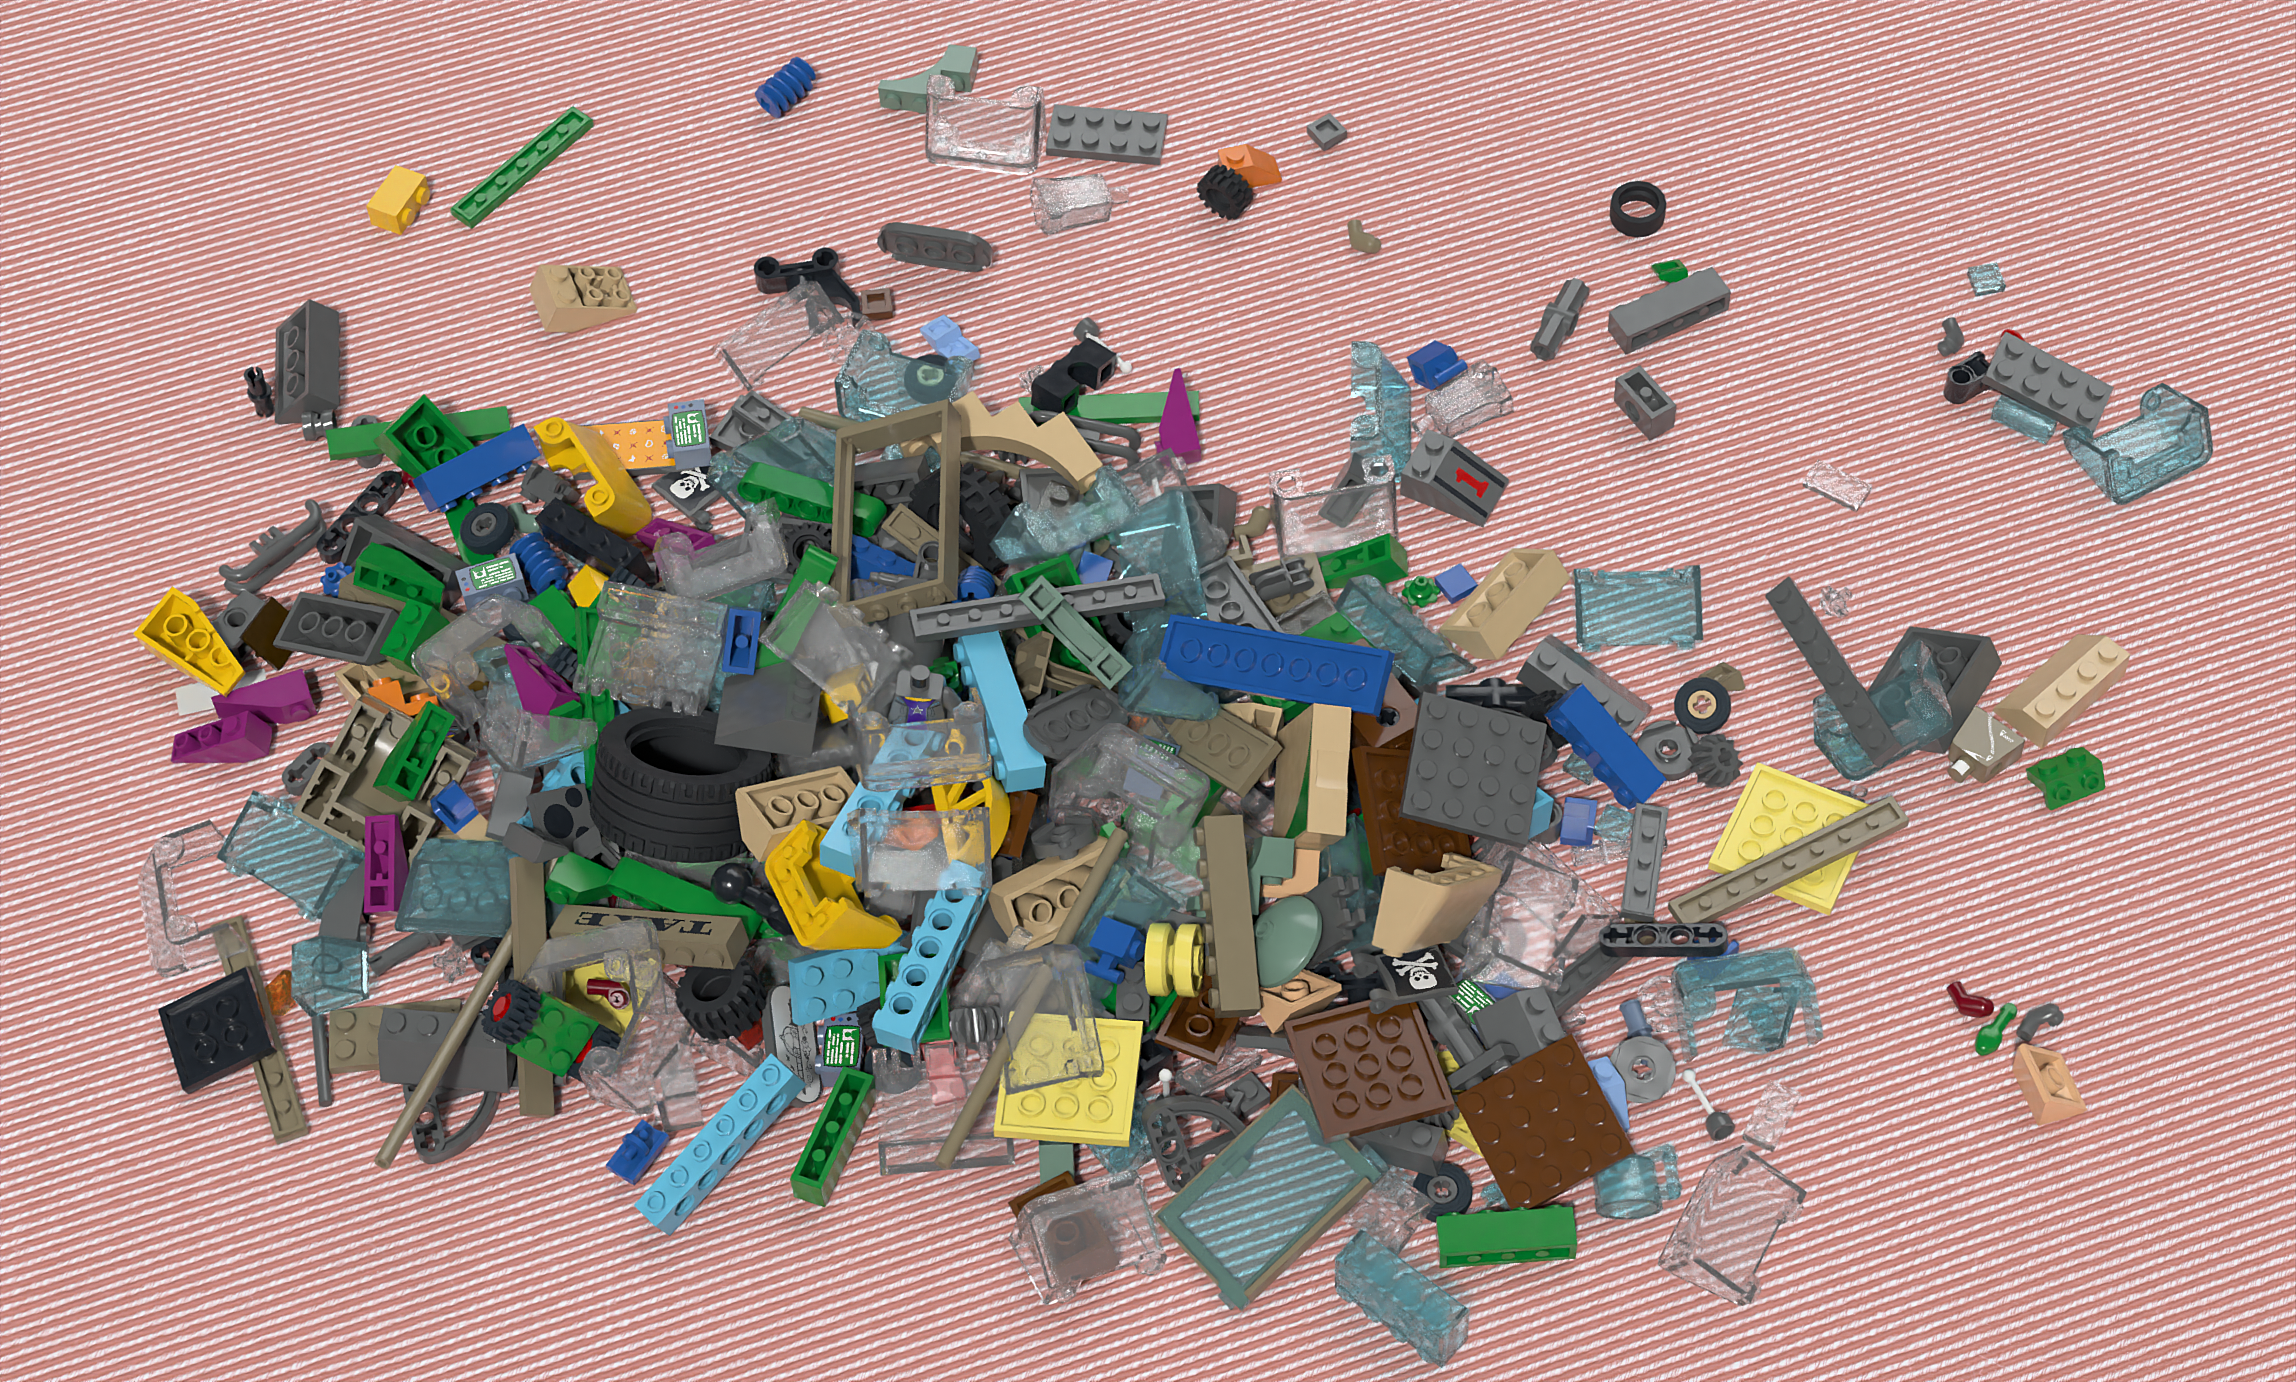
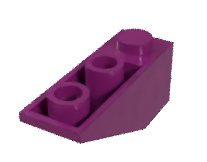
[171,711,273,763]

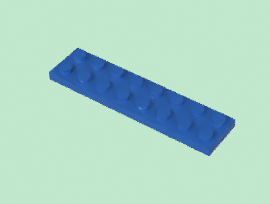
[1154,614,1395,717]

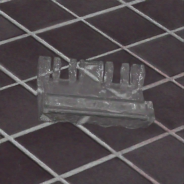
[573,580,729,716]
[872,1038,1015,1176]

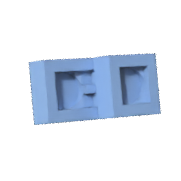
[919,314,980,371]

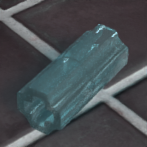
[1991,394,2058,445]

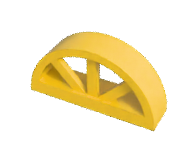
[928,756,1010,870]

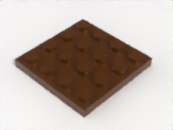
[1352,746,1472,876]
[1283,999,1455,1144]
[1455,1033,1636,1210]

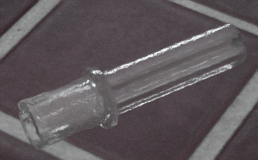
[1571,836,1668,867]

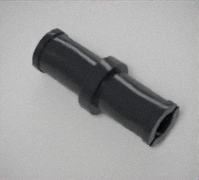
[244,367,275,418]

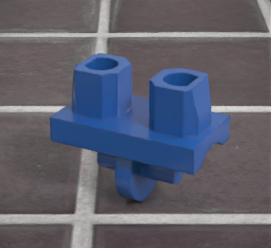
[606,1119,670,1185]

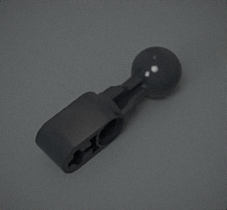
[710,863,814,951]

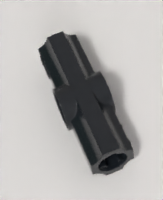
[1445,678,1538,713]

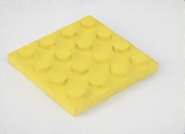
[1708,762,1870,916]
[993,1012,1143,1147]

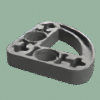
[403,1084,501,1164]
[1141,1095,1255,1193]

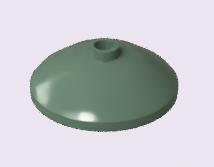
[1253,896,1322,988]

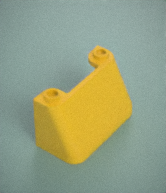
[533,417,652,540]
[764,819,903,951]

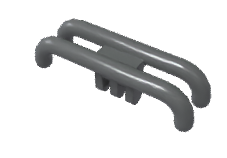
[1028,410,1141,470]
[219,499,327,595]

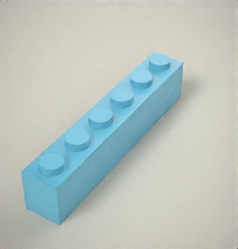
[953,631,1046,793]

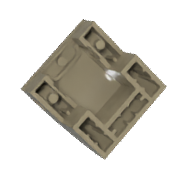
[292,692,478,871]

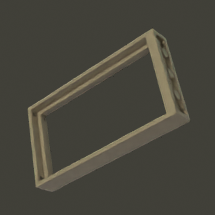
[829,399,961,629]

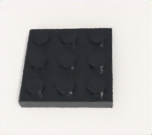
[158,967,277,1094]

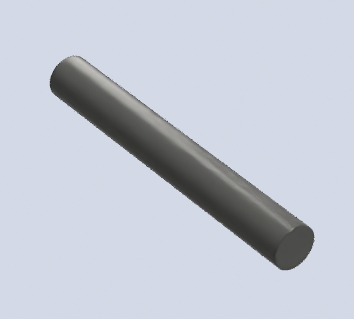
[311,1015,332,1107]

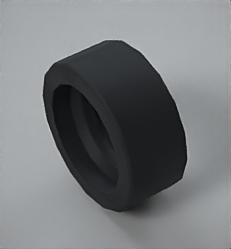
[1609,181,1667,238]

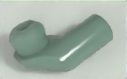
[507,502,542,534]

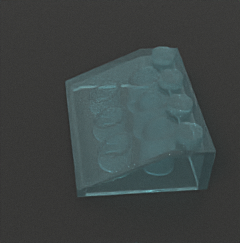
[1334,574,1478,687]
[394,838,546,938]

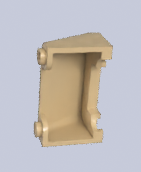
[1372,852,1502,957]

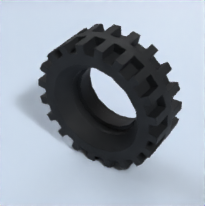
[908,461,1022,574]

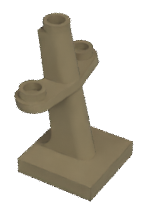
[1012,631,1142,712]

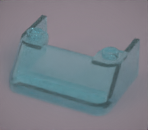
[1054,857,1182,1013]
[1670,947,1824,1063]

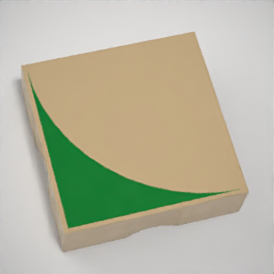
[1273,703,1351,853]

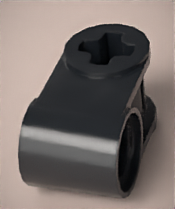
[1943,351,1992,404]

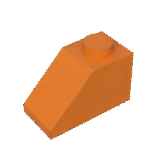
[1218,144,1282,188]

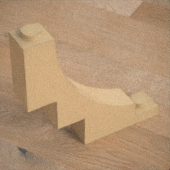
[897,391,1106,495]

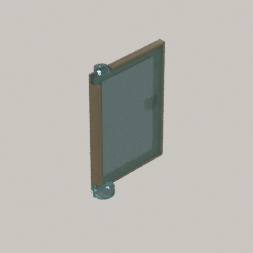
[1152,1084,1390,1312]

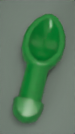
[1974,1003,2018,1056]

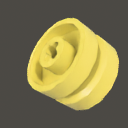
[1145,923,1204,997]

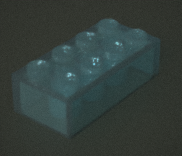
[1335,1229,1470,1368]

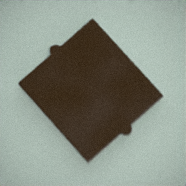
[239,596,293,671]

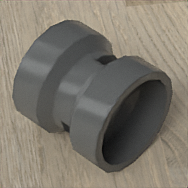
[302,409,337,441]

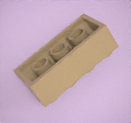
[1439,548,1570,660]
[1993,634,2131,750]
[735,766,856,862]
[988,834,1132,956]

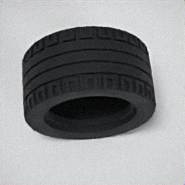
[590,706,773,863]

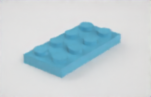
[788,930,910,1026]

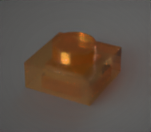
[265,969,302,1016]

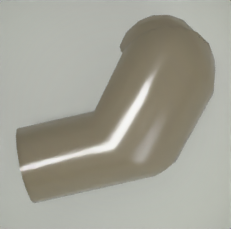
[1347,219,1381,254]
[1232,506,1271,541]

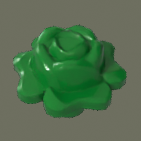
[1402,576,1440,608]

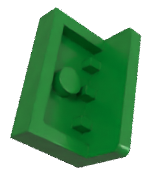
[2026,747,2106,810]

